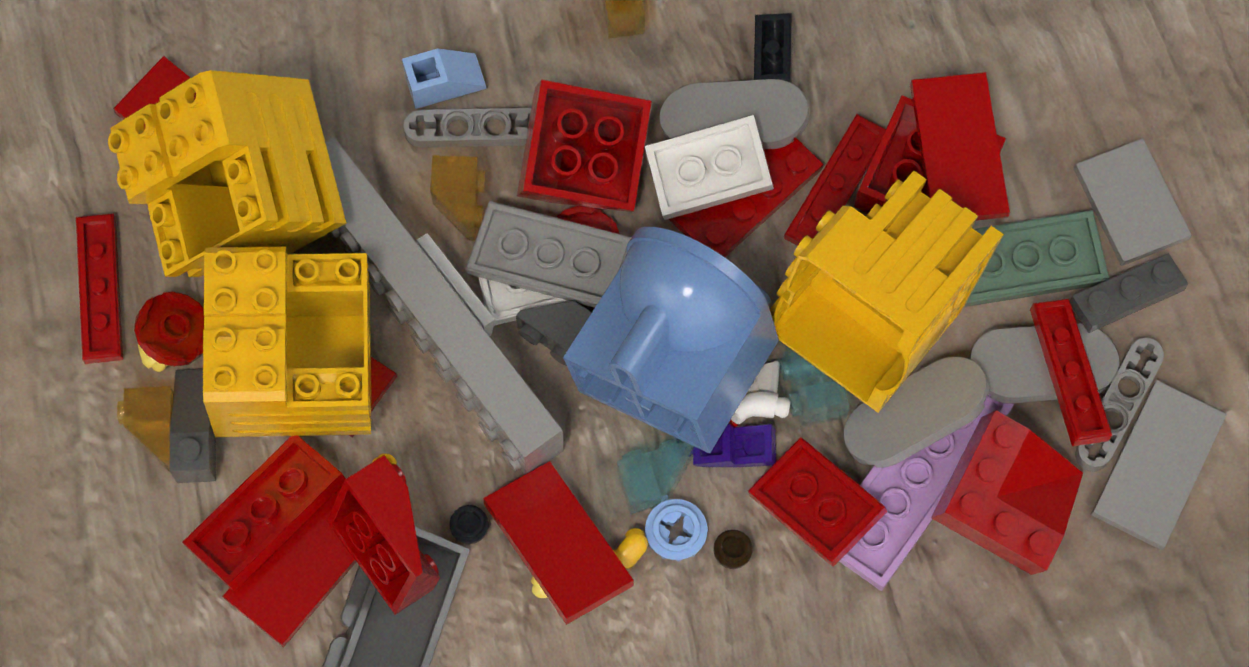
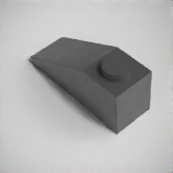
[170,369,216,483]

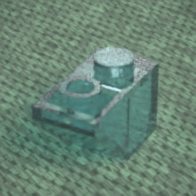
[779,346,850,427]
[617,438,694,515]

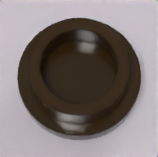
[713,530,753,569]

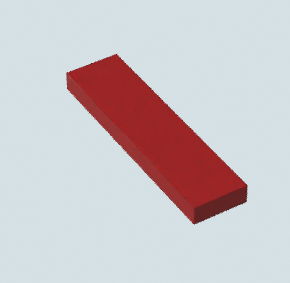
[784,114,886,246]
[76,213,123,364]
[1030,299,1112,446]

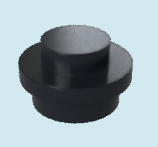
[449,505,489,544]

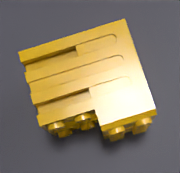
[108,70,347,277]
[770,171,1004,413]
[203,247,371,437]

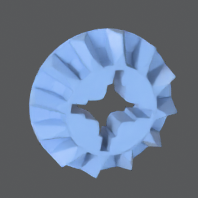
[645,499,708,562]

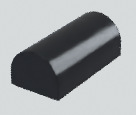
[754,13,793,83]

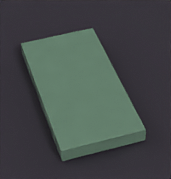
[964,210,1109,307]

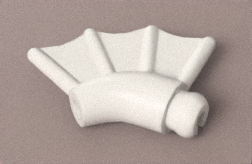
[731,360,791,424]

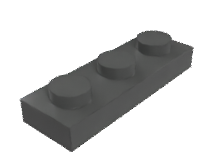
[1070,253,1188,333]

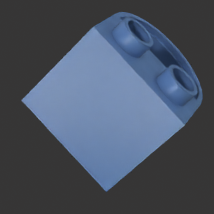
[563,227,779,453]

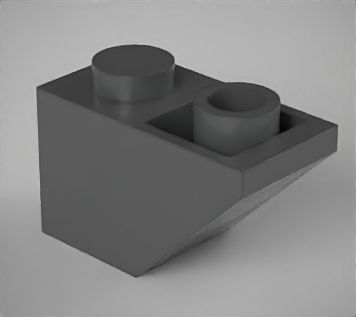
[516,301,592,366]

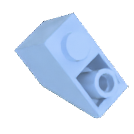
[402,48,486,109]

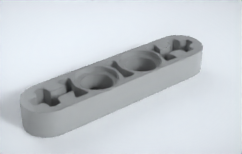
[403,108,531,148]
[1075,338,1164,472]

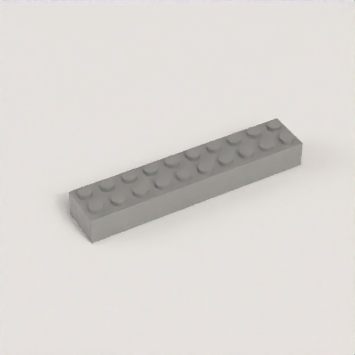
[325,137,564,475]

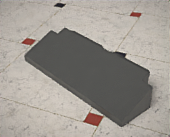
[322,527,470,667]

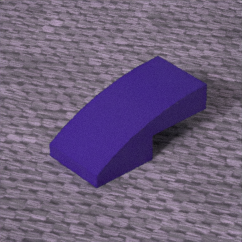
[693,424,776,467]

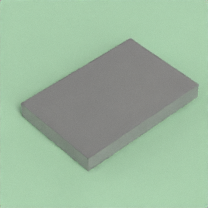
[1074,138,1192,266]

